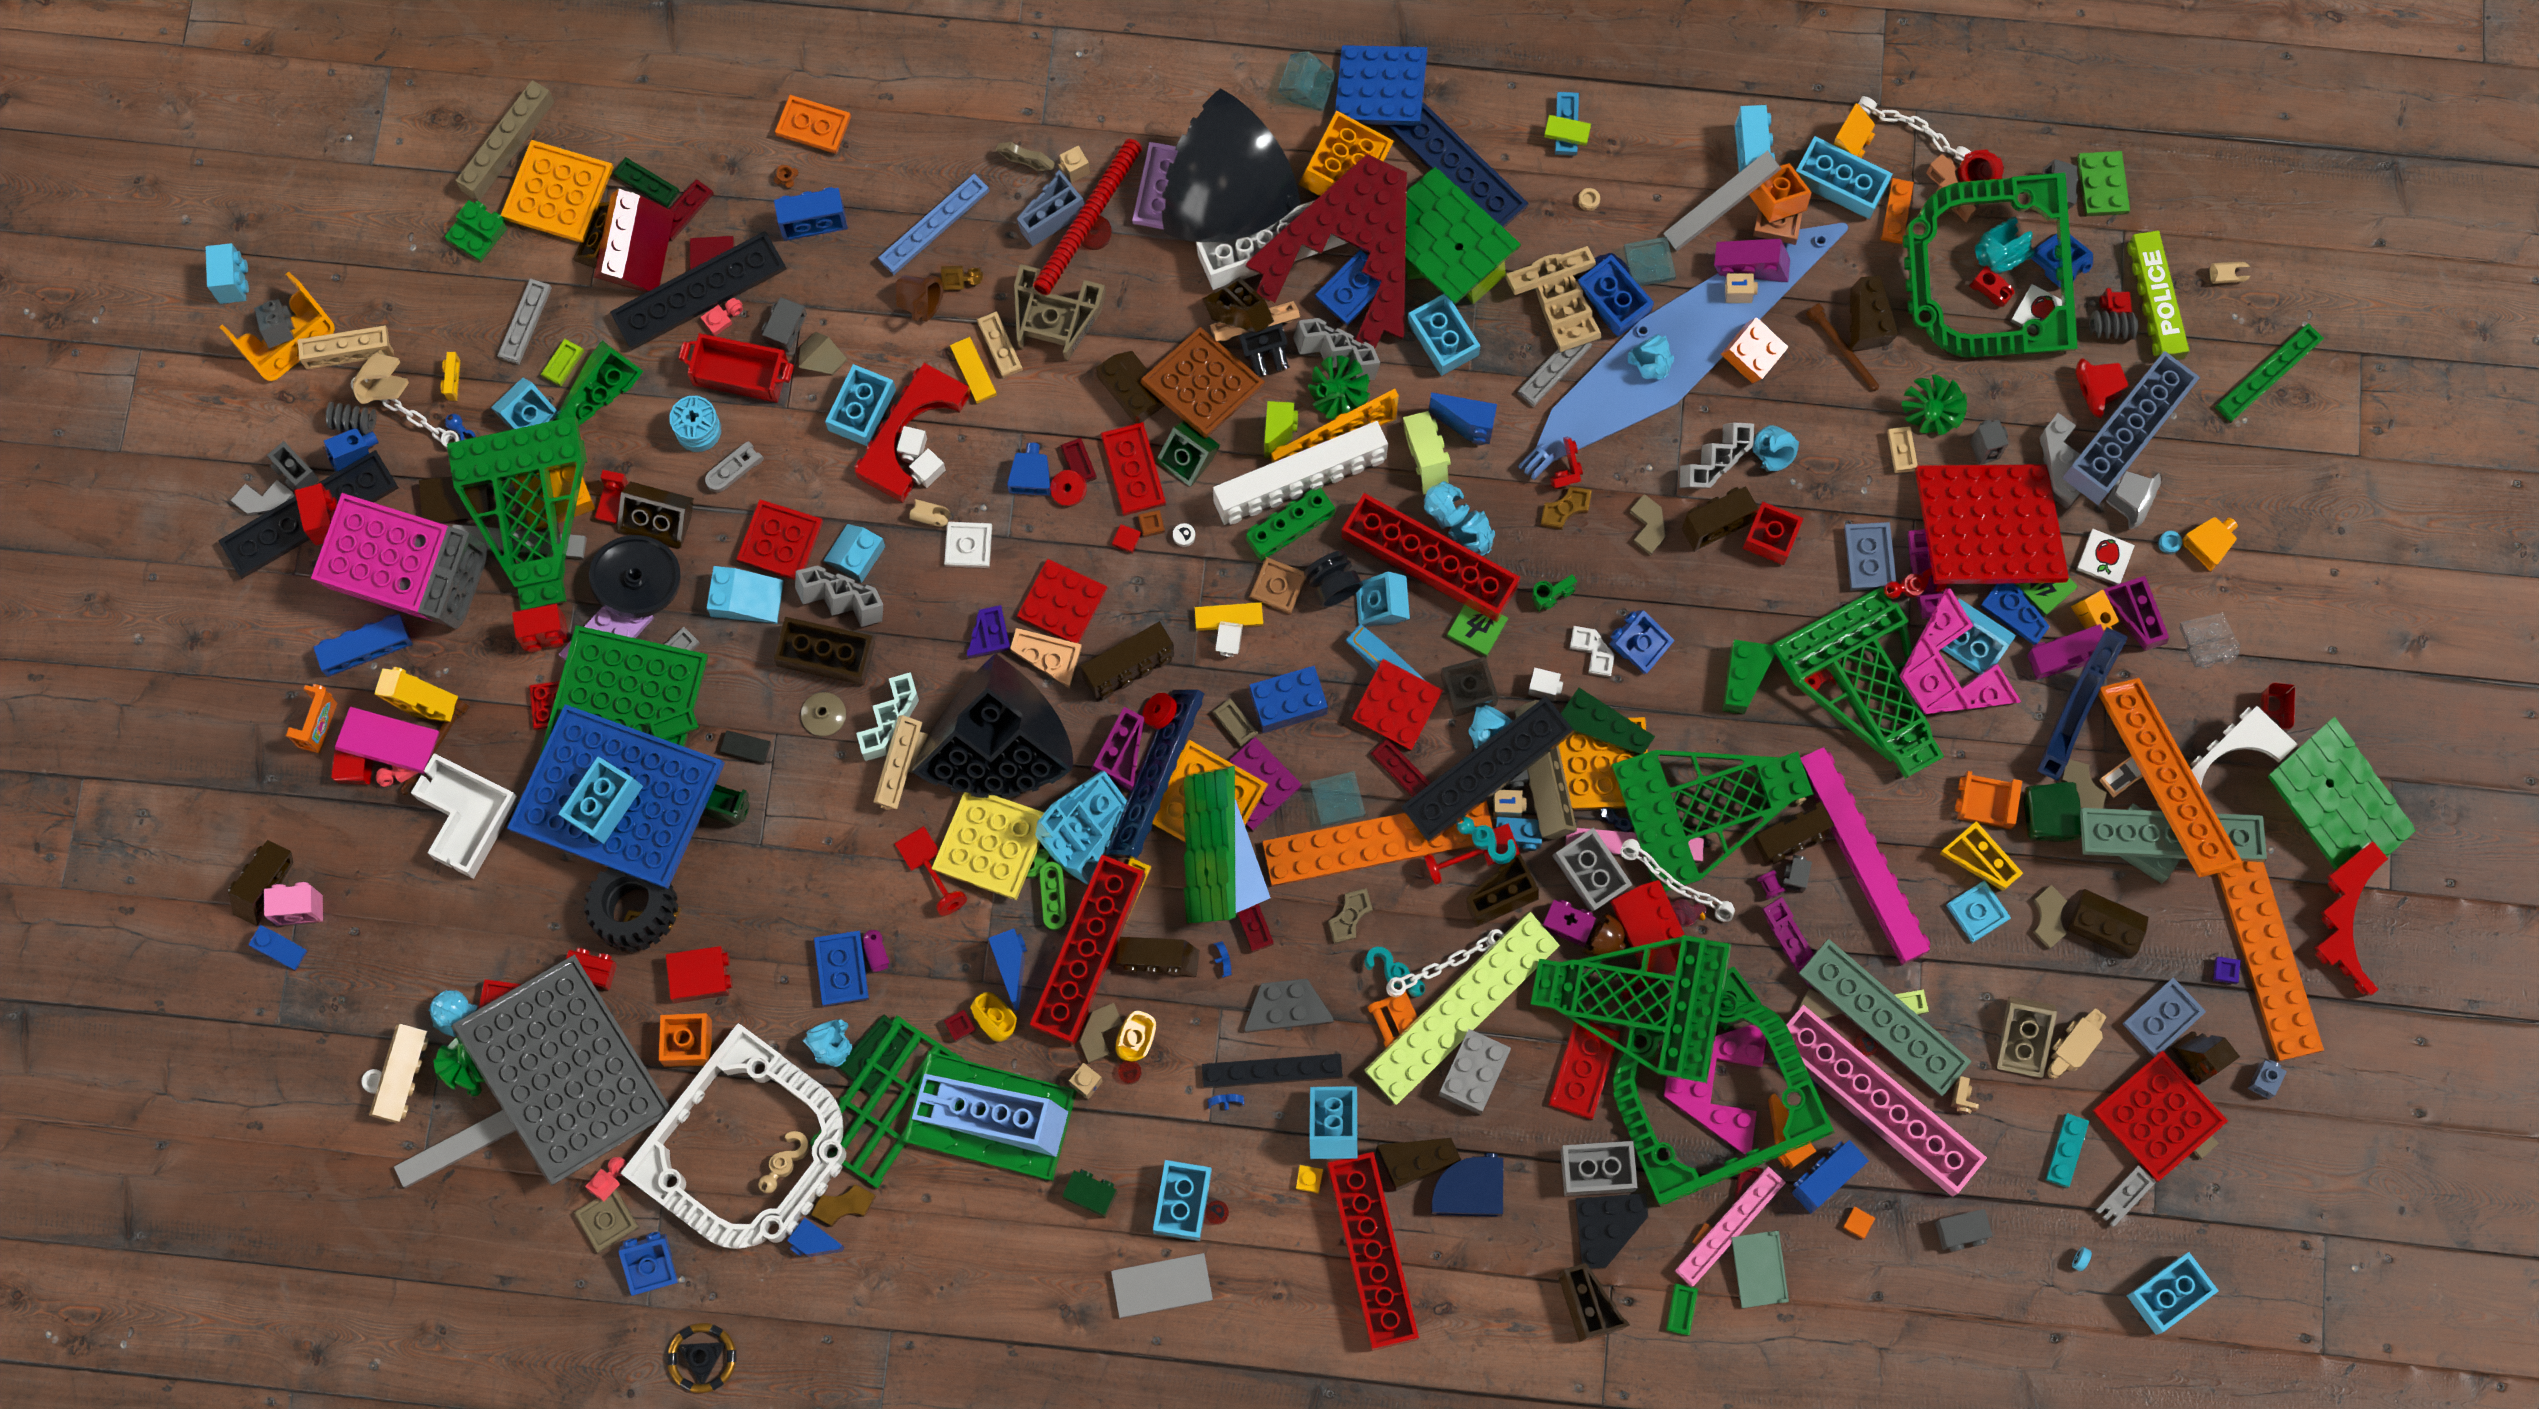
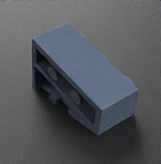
[1017,169,1084,247]

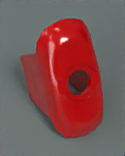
[2075,358,2128,419]

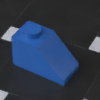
[249,925,307,971]
[787,1217,844,1257]

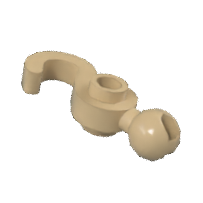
[759,1131,809,1194]

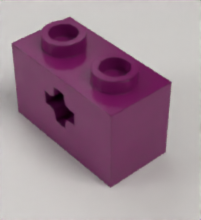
[1543,899,1596,947]

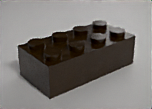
[773,617,875,685]
[1081,621,1174,700]

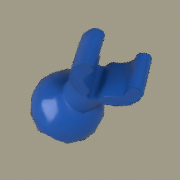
[445,414,476,440]

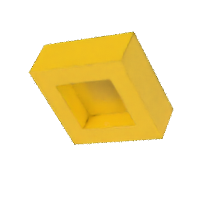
[1296,1165,1323,1193]

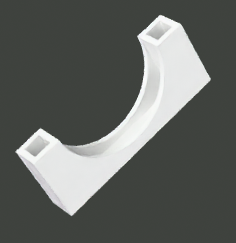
[2157,706,2298,807]

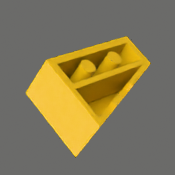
[374,667,458,722]
[1940,821,2023,891]

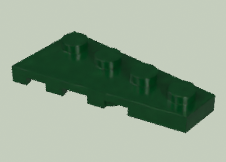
[1561,687,1655,755]

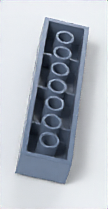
[2062,351,2200,505]

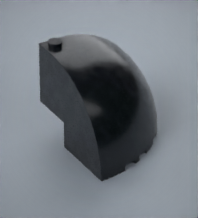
[1162,88,1301,242]
[912,653,1073,798]

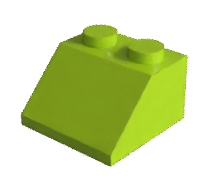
[1264,401,1298,458]

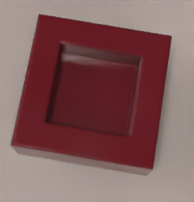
[944,1010,976,1042]

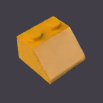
[1833,103,1875,158]

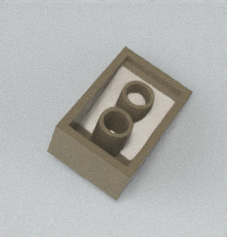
[1996,996,2057,1078]

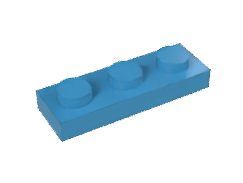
[1555,92,1579,156]

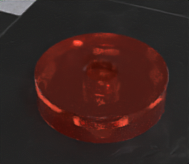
[1081,216,1112,250]

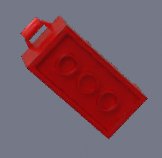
[678,333,794,403]

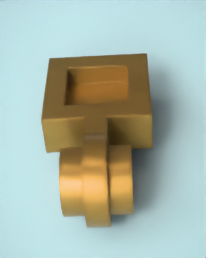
[941,266,983,290]

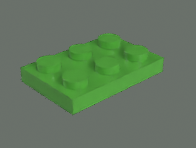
[2077,151,2130,216]

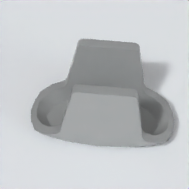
[2106,471,2161,529]

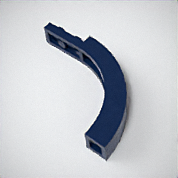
[2037,627,2128,781]

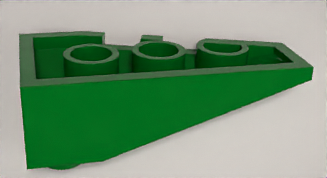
[556,340,643,426]

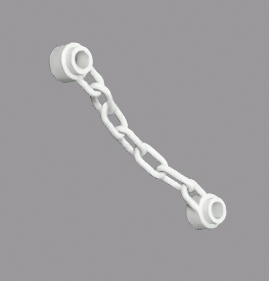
[1858,96,1971,164]
[351,377,460,449]
[1620,839,1735,922]
[1386,929,1504,998]

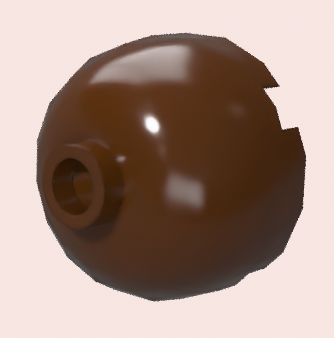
[1583,913,1626,957]

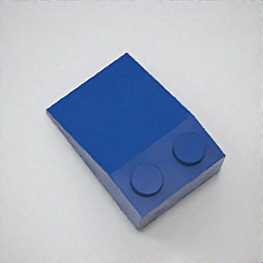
[1578,254,1654,337]
[1429,392,1497,445]
[988,929,1027,1011]

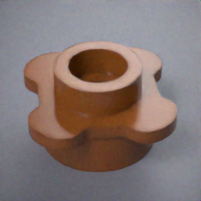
[774,165,799,188]

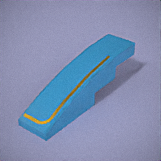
[1345,624,1424,680]

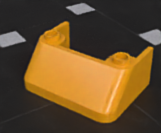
[219,272,335,381]

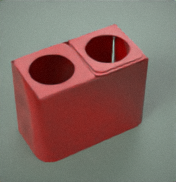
[2261,683,2295,733]
[331,736,373,785]

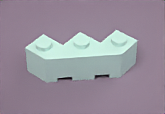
[856,672,919,761]

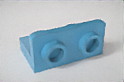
[1496,817,1542,851]

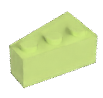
[1403,411,1451,495]

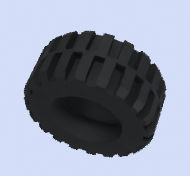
[584,867,678,952]

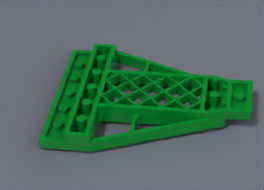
[447,416,588,610]
[1771,587,1944,779]
[1611,750,1813,892]
[1531,935,1732,1083]

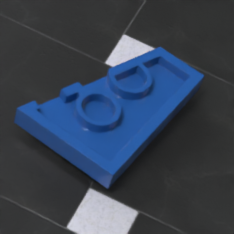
[1980,583,2050,645]

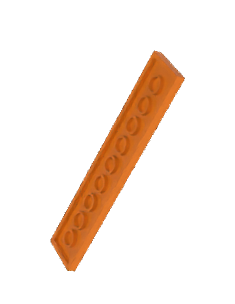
[2098,678,2243,878]
[1262,800,1493,887]
[2217,861,2324,1062]

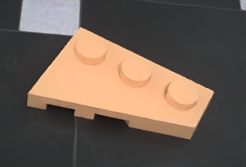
[1010,628,1082,689]

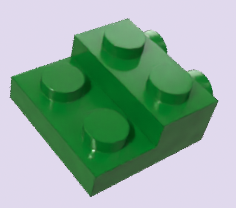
[445,200,507,262]

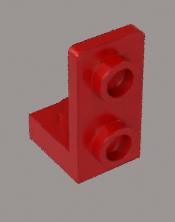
[1549,436,1583,488]
[595,470,629,524]

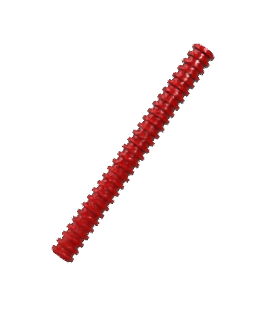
[1033,138,1142,295]

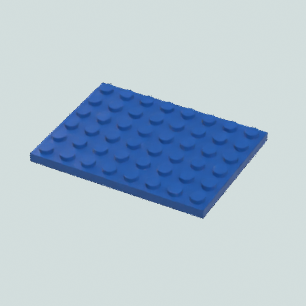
[507,704,725,889]

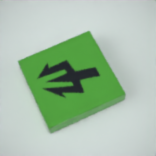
[2015,578,2078,617]
[1447,605,1508,658]

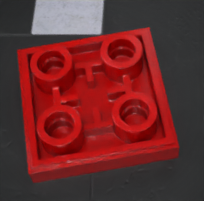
[529,681,560,730]

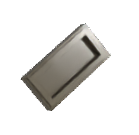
[1213,698,1258,748]

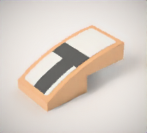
[2099,756,2143,798]

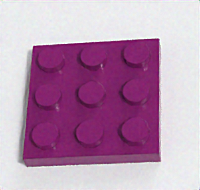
[1228,737,1302,832]

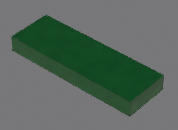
[613,157,680,209]

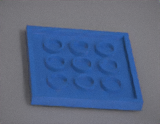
[1335,45,1428,126]

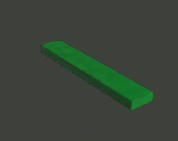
[2215,323,2324,423]

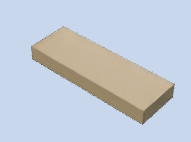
[977,311,1023,378]

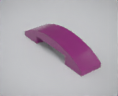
[1908,529,1942,619]
[1762,897,1814,988]

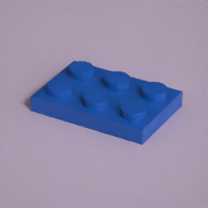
[1315,250,1381,326]
[814,931,869,1007]

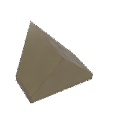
[798,331,848,376]

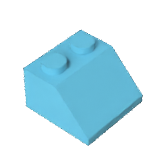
[491,378,558,430]
[823,524,885,583]
[1356,572,1410,626]

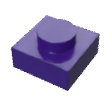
[2213,956,2241,984]

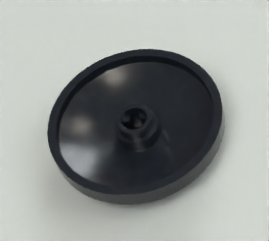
[589,535,681,618]

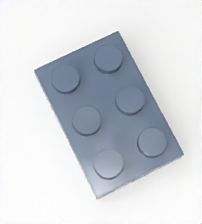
[1844,522,1896,591]
[2122,977,2206,1057]

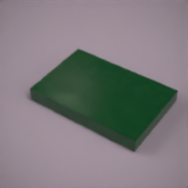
[838,1014,919,1096]

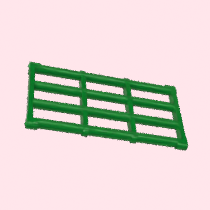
[809,1015,965,1189]

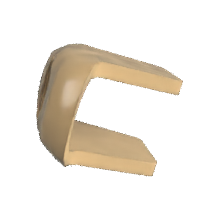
[353,350,409,404]

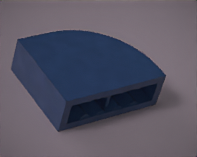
[1431,1153,1503,1217]

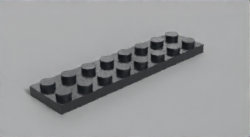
[610,231,787,350]
[218,450,399,579]
[1401,696,1575,843]

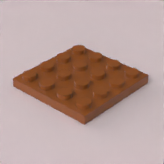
[1141,327,1265,439]

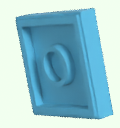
[1946,880,2011,943]

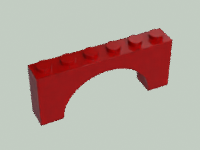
[855,363,971,503]

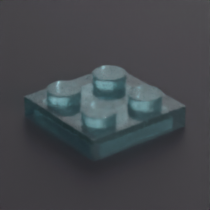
[1624,237,1676,286]
[1310,771,1366,827]

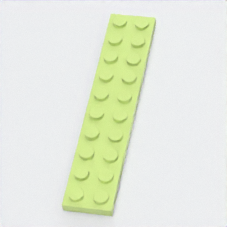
[1364,911,1560,1105]

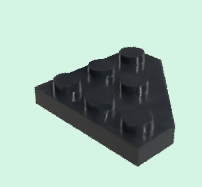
[1575,1193,1648,1270]

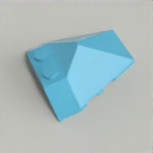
[1035,771,1127,885]

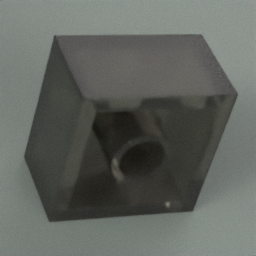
[1441,656,1498,717]

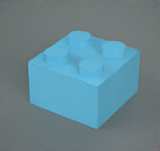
[206,243,249,304]

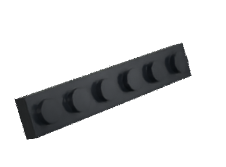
[1202,1054,1343,1088]

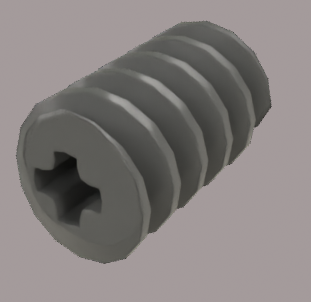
[2089,310,2138,340]
[326,401,377,435]

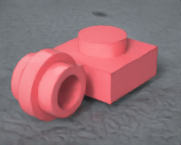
[701,298,743,336]
[375,765,419,787]
[585,1157,627,1202]

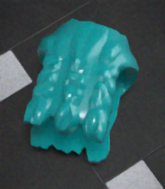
[1975,217,2035,274]

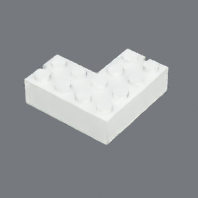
[411,754,519,879]

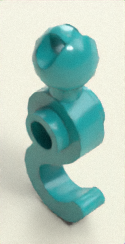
[1457,817,1516,864]
[1364,946,1425,997]

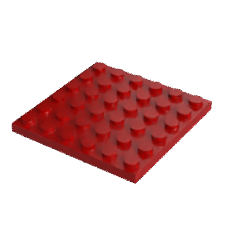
[1915,464,2069,584]

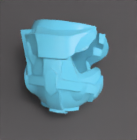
[1628,334,1674,380]
[1752,425,1799,472]
[1424,481,1470,529]
[1448,510,1495,556]
[1468,705,1513,749]
[429,990,478,1037]
[803,1019,852,1067]

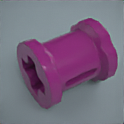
[1756,870,1785,900]

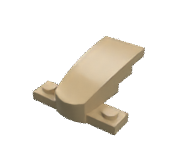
[1506,246,1601,352]

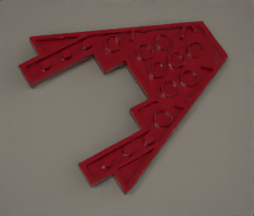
[1245,154,1407,349]

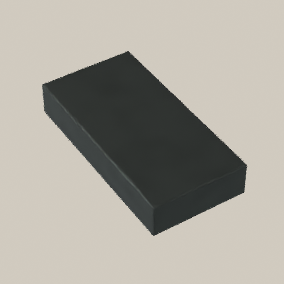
[720,730,771,764]

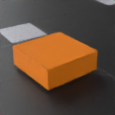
[1843,1206,1875,1239]

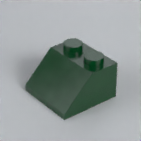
[1155,421,1220,487]

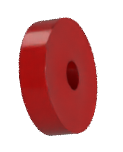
[1050,470,1087,506]
[1143,693,1177,729]

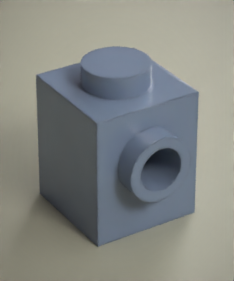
[2248,1060,2287,1099]

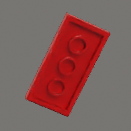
[1101,422,1166,516]
[1548,1022,1620,1120]

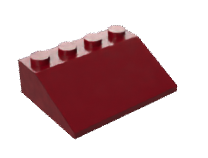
[594,189,675,293]

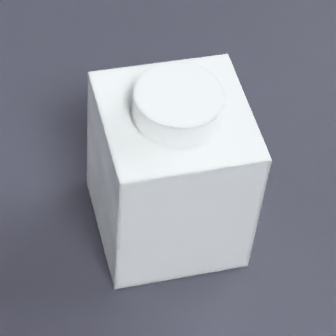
[897,426,927,463]
[909,449,946,488]
[1216,621,1243,657]
[1528,668,1563,701]

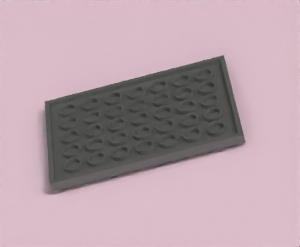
[451,954,671,1186]

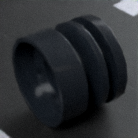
[1304,550,1363,608]

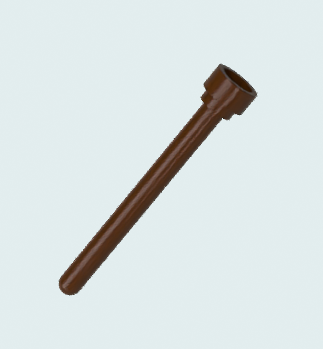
[1806,303,1879,391]
[401,699,470,795]

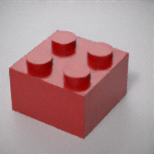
[295,483,338,545]
[1742,501,1804,565]
[512,604,569,652]

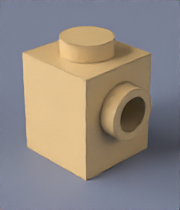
[1058,145,1090,183]

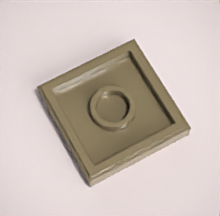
[574,1189,639,1253]

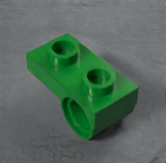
[1532,574,1577,612]

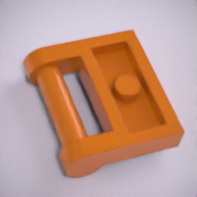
[1367,991,1418,1048]

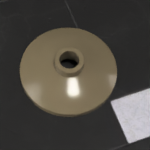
[801,692,846,737]

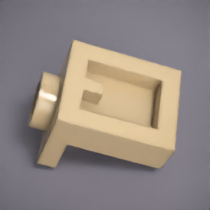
[1951,1076,1979,1114]

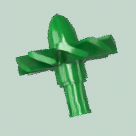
[1308,355,1370,419]
[1902,374,1967,435]
[434,1037,486,1096]

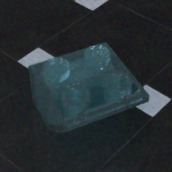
[1278,51,1337,111]

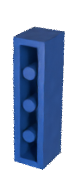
[313,614,413,677]

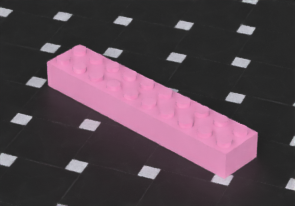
[1787,1005,1987,1197]

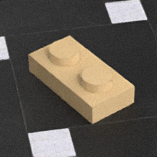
[1887,426,1918,473]

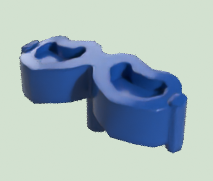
[1213,941,1232,978]
[1208,1094,1245,1110]

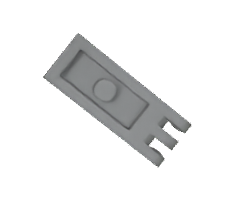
[2095,1165,2156,1227]

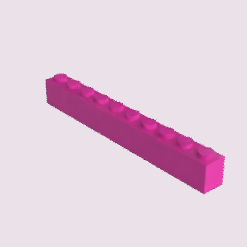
[1801,747,1930,966]

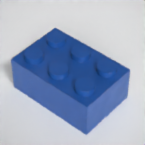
[774,187,848,241]
[1249,666,1328,733]
[1792,1140,1869,1214]

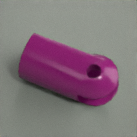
[863,929,890,972]

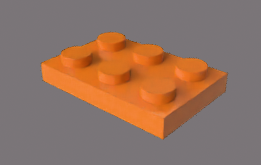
[775,95,851,154]

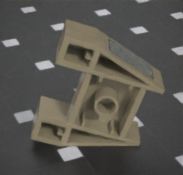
[1014,264,1106,361]

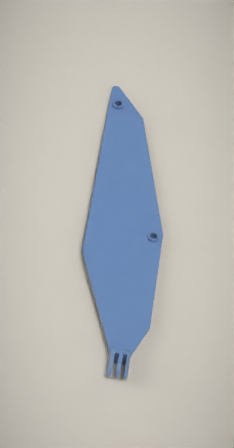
[1518,223,1848,480]

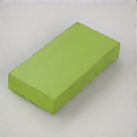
[1544,115,1591,146]
[541,339,584,387]

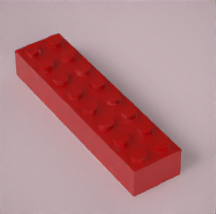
[1341,493,1521,622]
[1029,855,1146,1046]
[1327,1152,1419,1351]

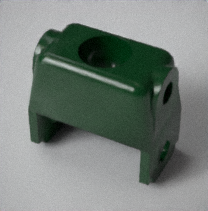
[2024,782,2082,842]
[702,784,750,825]

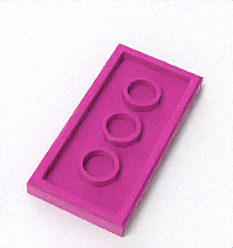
[335,707,439,774]

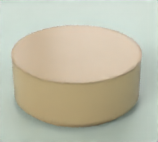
[1578,188,1600,211]

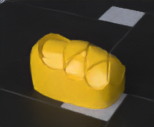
[970,992,1017,1042]
[1115,1011,1156,1062]

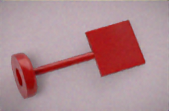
[1424,823,1520,885]
[894,826,967,916]

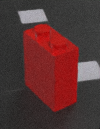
[666,946,732,1004]

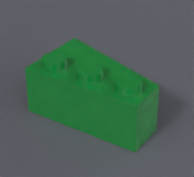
[1722,639,1775,714]

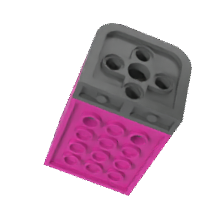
[311,493,487,629]

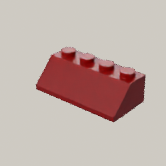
[1611,880,1685,984]

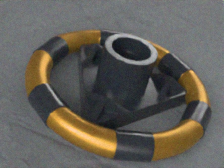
[667,1323,736,1393]

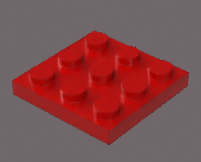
[736,499,823,580]
[1017,558,1108,644]
[1351,659,1443,750]

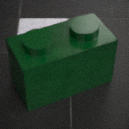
[1062,1169,1118,1218]

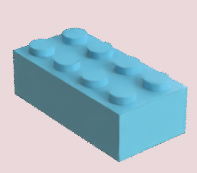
[1796,136,1893,220]

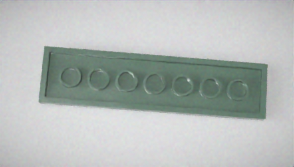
[2080,808,2267,862]
[1798,939,1972,1097]

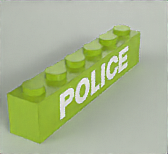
[2127,231,2189,360]

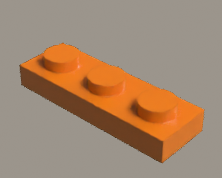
[1881,178,1914,244]

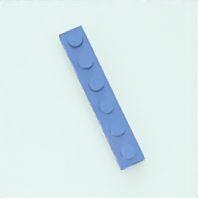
[878,174,989,275]

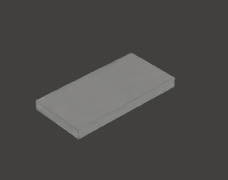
[1111,1253,1213,1318]

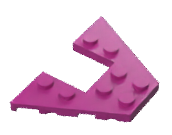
[1899,588,2021,714]
[1663,1025,1766,1157]

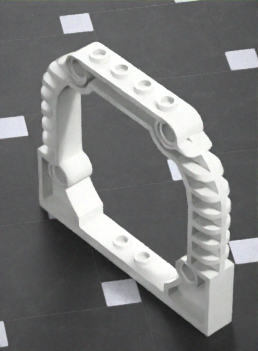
[621,1023,846,1249]

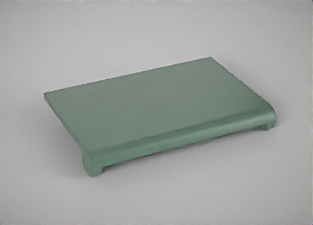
[1731,1230,1789,1308]

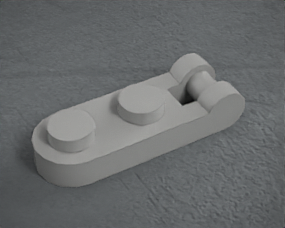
[705,441,764,493]

